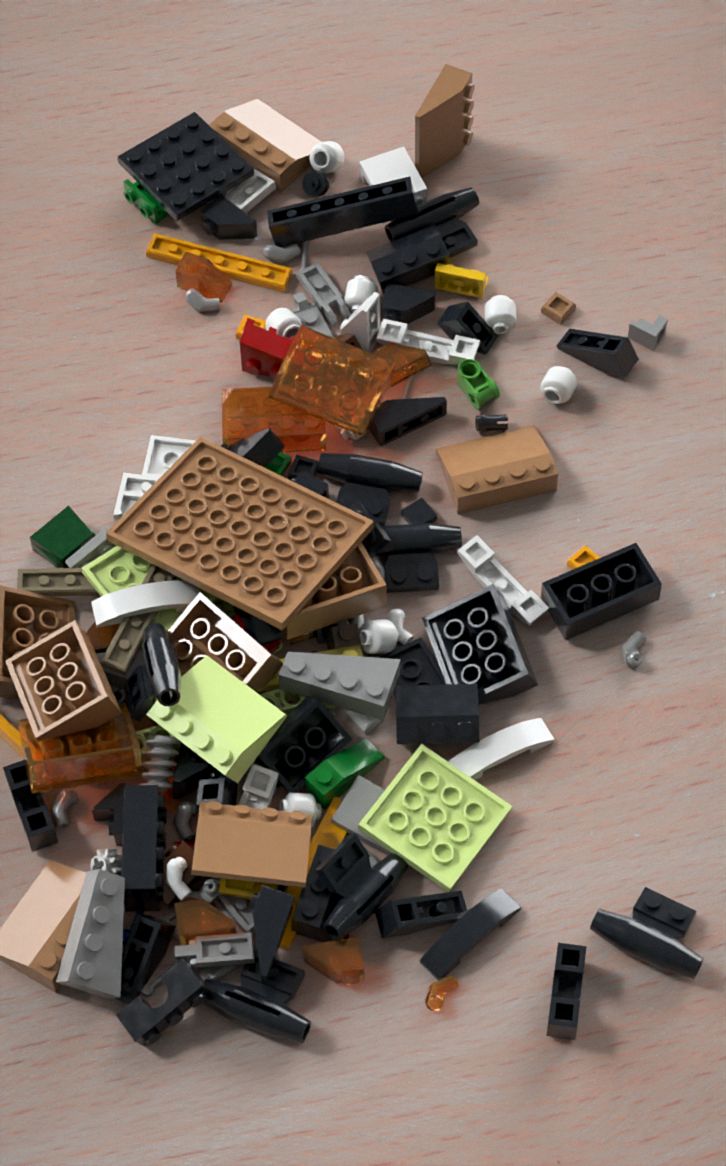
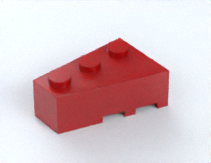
[239,318,323,386]

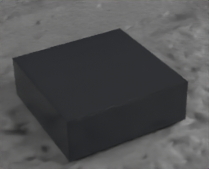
[287,454,319,480]
[401,498,437,524]

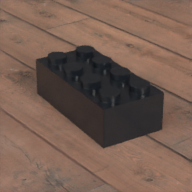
[541,543,662,640]
[121,785,167,912]

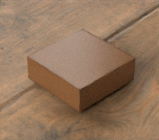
[541,292,576,325]

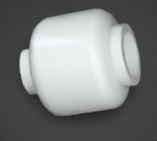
[309,141,345,174]
[344,275,379,312]
[484,295,517,334]
[265,308,302,339]
[540,366,577,404]
[359,619,398,655]
[279,793,321,828]

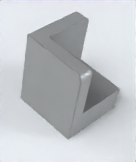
[628,315,668,351]

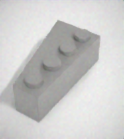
[279,652,401,721]
[56,869,125,999]

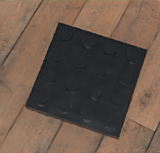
[118,112,254,221]

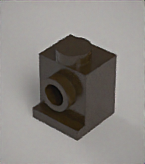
[324,620,361,650]

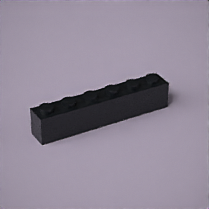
[267,176,419,247]

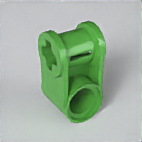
[457,359,500,409]

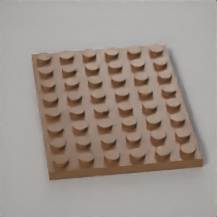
[106,437,374,630]

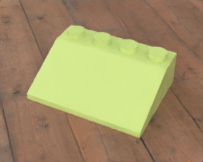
[147,655,287,783]

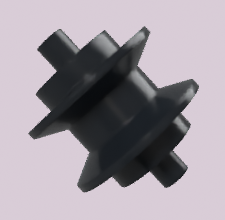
[302,172,329,196]

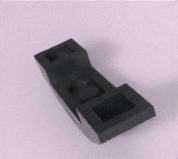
[420,888,521,982]

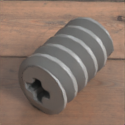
[139,734,181,794]

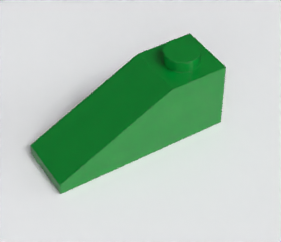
[305,739,385,810]

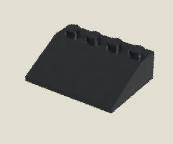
[422,584,538,705]

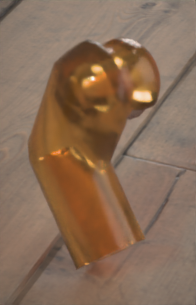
[425,974,459,1011]

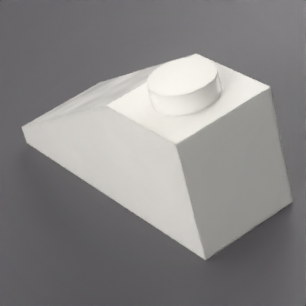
[340,292,380,356]

